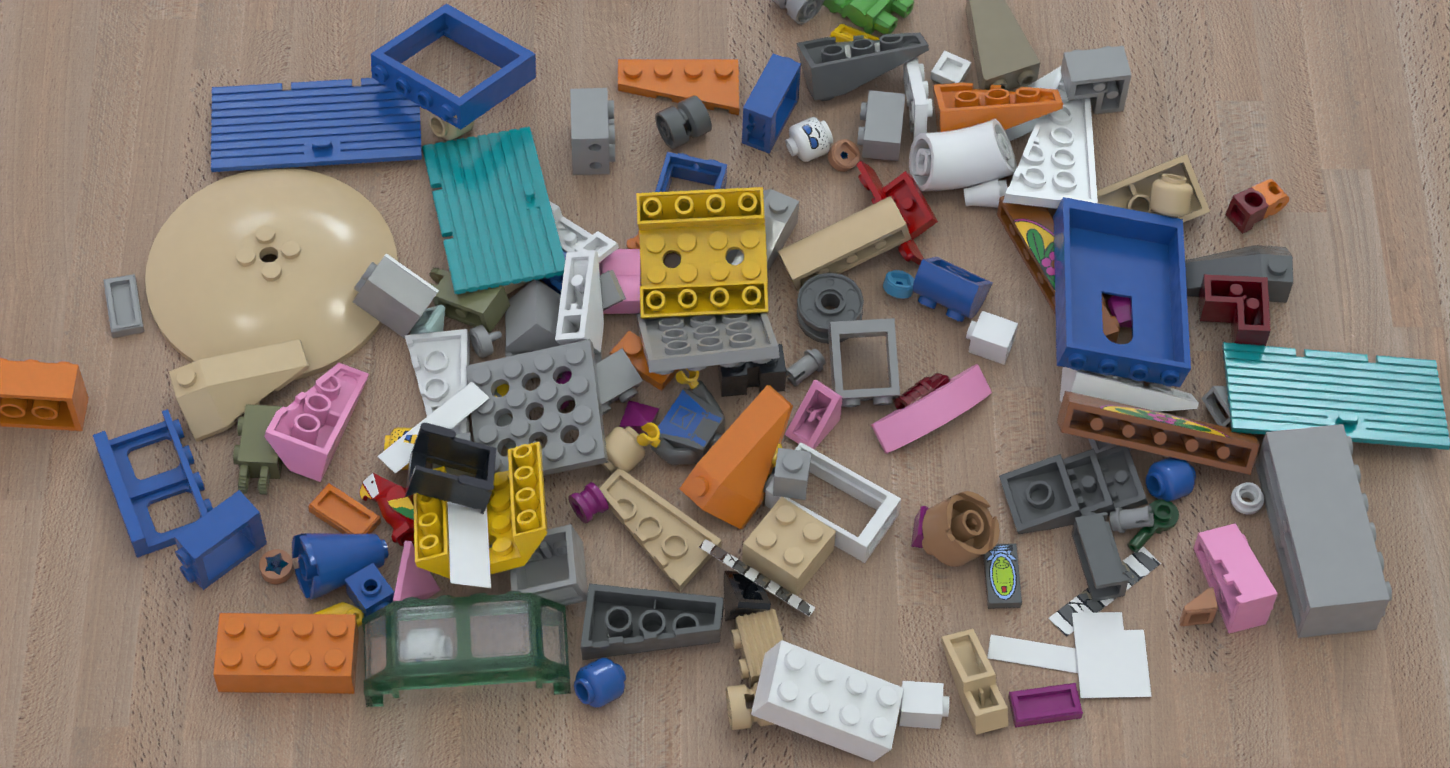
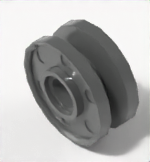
[797,272,864,344]

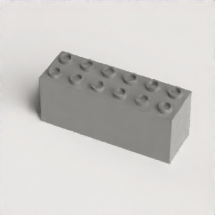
[1255,424,1392,638]

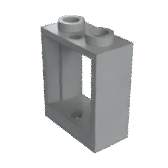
[828,318,900,407]

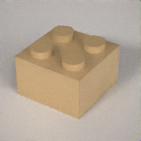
[742,496,836,596]

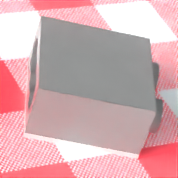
[352,254,439,338]

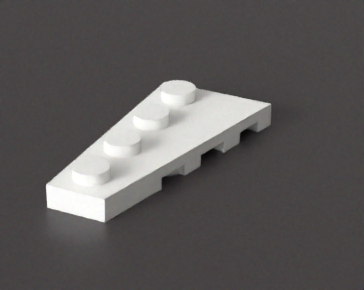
[404,329,470,434]

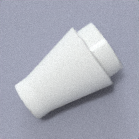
[964,178,1007,208]

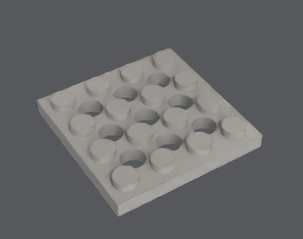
[636,313,779,375]
[466,339,608,476]

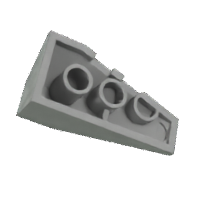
[726,189,799,272]

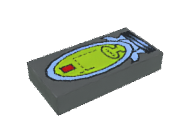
[983,543,1022,609]

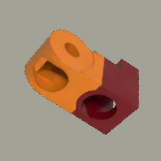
[1225,179,1289,234]

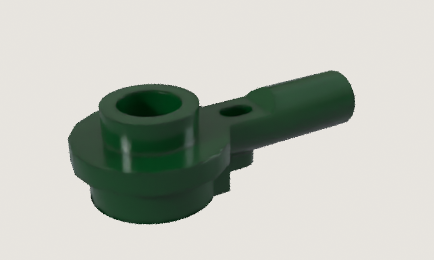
[1128,499,1179,553]

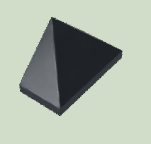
[723,571,771,621]

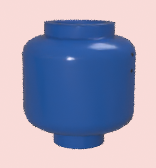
[1145,457,1196,502]
[574,658,626,708]

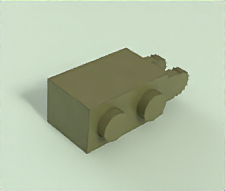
[429,267,510,333]
[233,404,285,495]

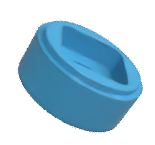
[883,270,915,299]

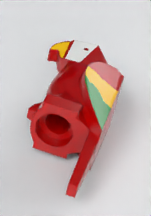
[359,473,414,546]

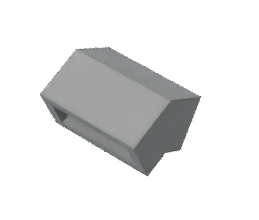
[1201,386,1231,428]

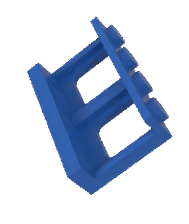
[93,409,213,558]

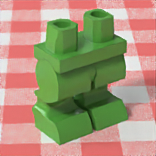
[823,0,914,35]

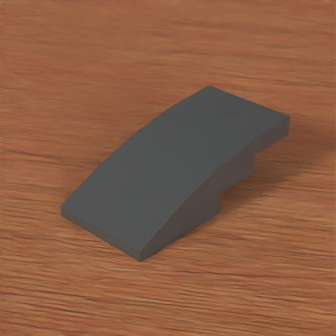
[999,445,1149,534]

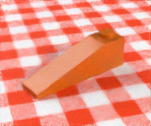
[933,83,1063,132]
[679,385,793,529]

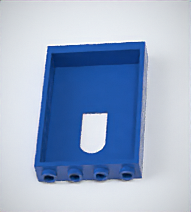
[1053,197,1191,387]

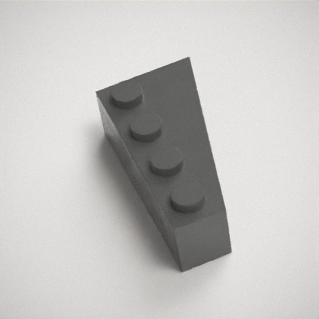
[580,583,724,660]

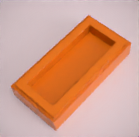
[308,483,381,534]

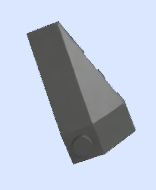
[796,32,929,101]
[1185,245,1293,303]

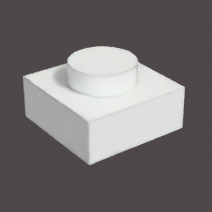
[930,51,971,84]

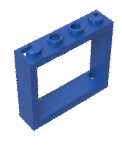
[371,3,536,130]

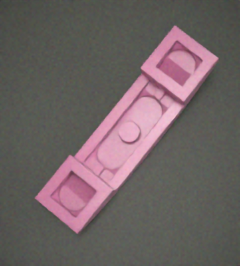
[871,364,992,453]

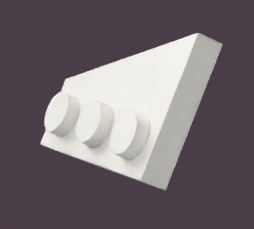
[903,57,933,141]

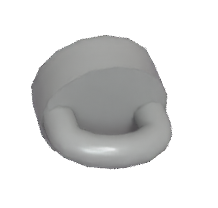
[469,325,502,358]

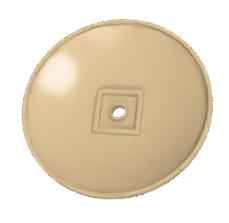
[145,168,398,380]

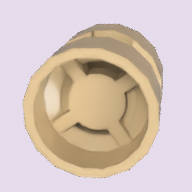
[726,683,776,730]

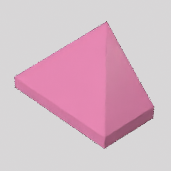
[393,541,440,616]

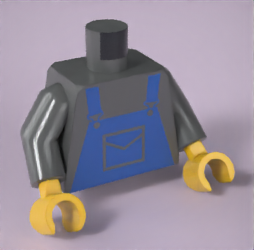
[637,368,725,465]

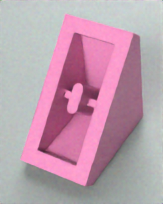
[785,380,842,449]

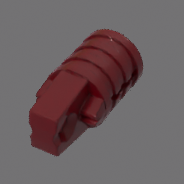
[894,373,950,410]

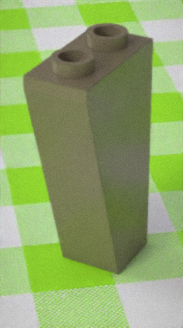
[965,0,1040,90]

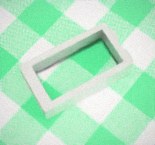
[763,442,901,563]

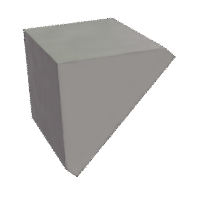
[505,279,561,352]

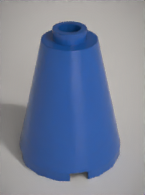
[292,533,389,600]

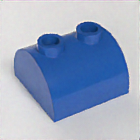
[913,257,993,322]

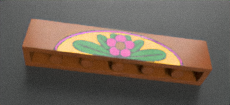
[997,196,1120,343]
[1057,391,1260,475]

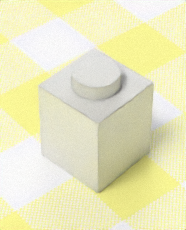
[966,311,1018,365]
[899,681,949,729]

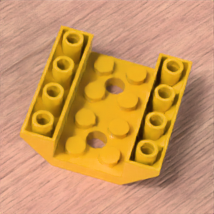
[636,187,769,319]
[413,441,547,579]

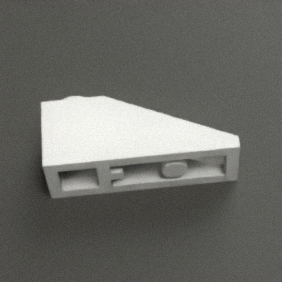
[555,250,604,354]

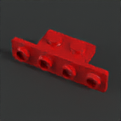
[856,161,938,266]

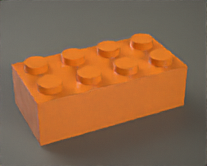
[0,358,89,431]
[213,613,359,694]

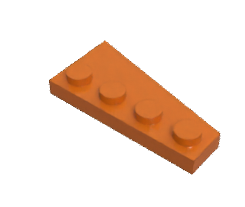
[618,59,739,115]

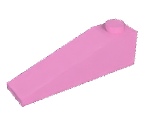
[264,363,369,482]

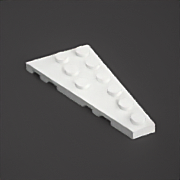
[1003,70,1098,209]

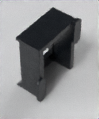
[405,423,496,514]

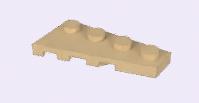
[599,469,722,592]

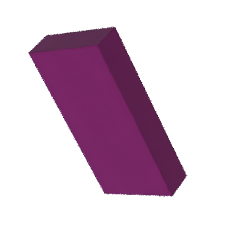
[1008,683,1083,728]

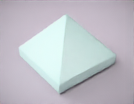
[410,305,445,334]

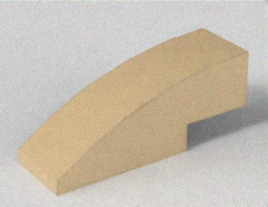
[941,629,1008,735]

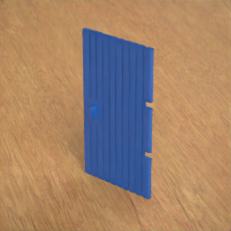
[211,78,422,172]

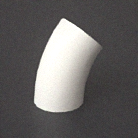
[909,119,1017,191]

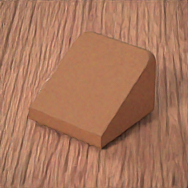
[1179,587,1218,626]

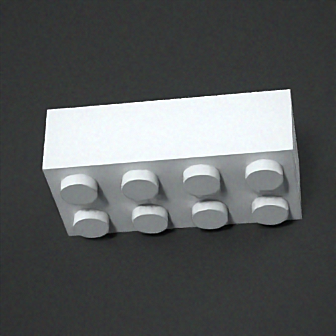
[751,640,904,762]

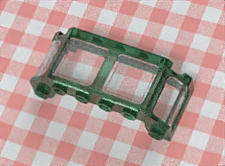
[362,591,571,707]

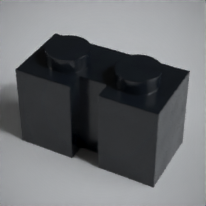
[718,344,786,397]

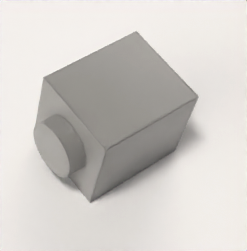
[773,448,811,500]

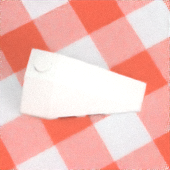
[1060,367,1199,412]

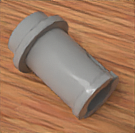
[786,348,826,387]
[1110,505,1154,533]

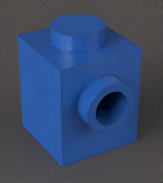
[344,563,395,624]

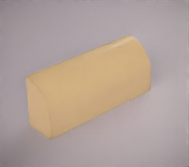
[778,196,911,294]

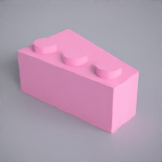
[1194,523,1278,634]

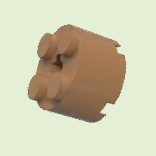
[922,491,1000,567]

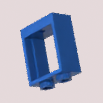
[742,53,801,154]
[655,152,727,192]
[174,490,267,590]

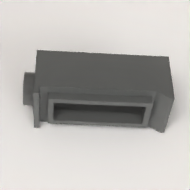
[1072,512,1129,602]

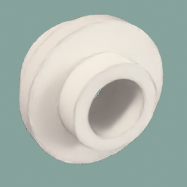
[1231,482,1264,514]

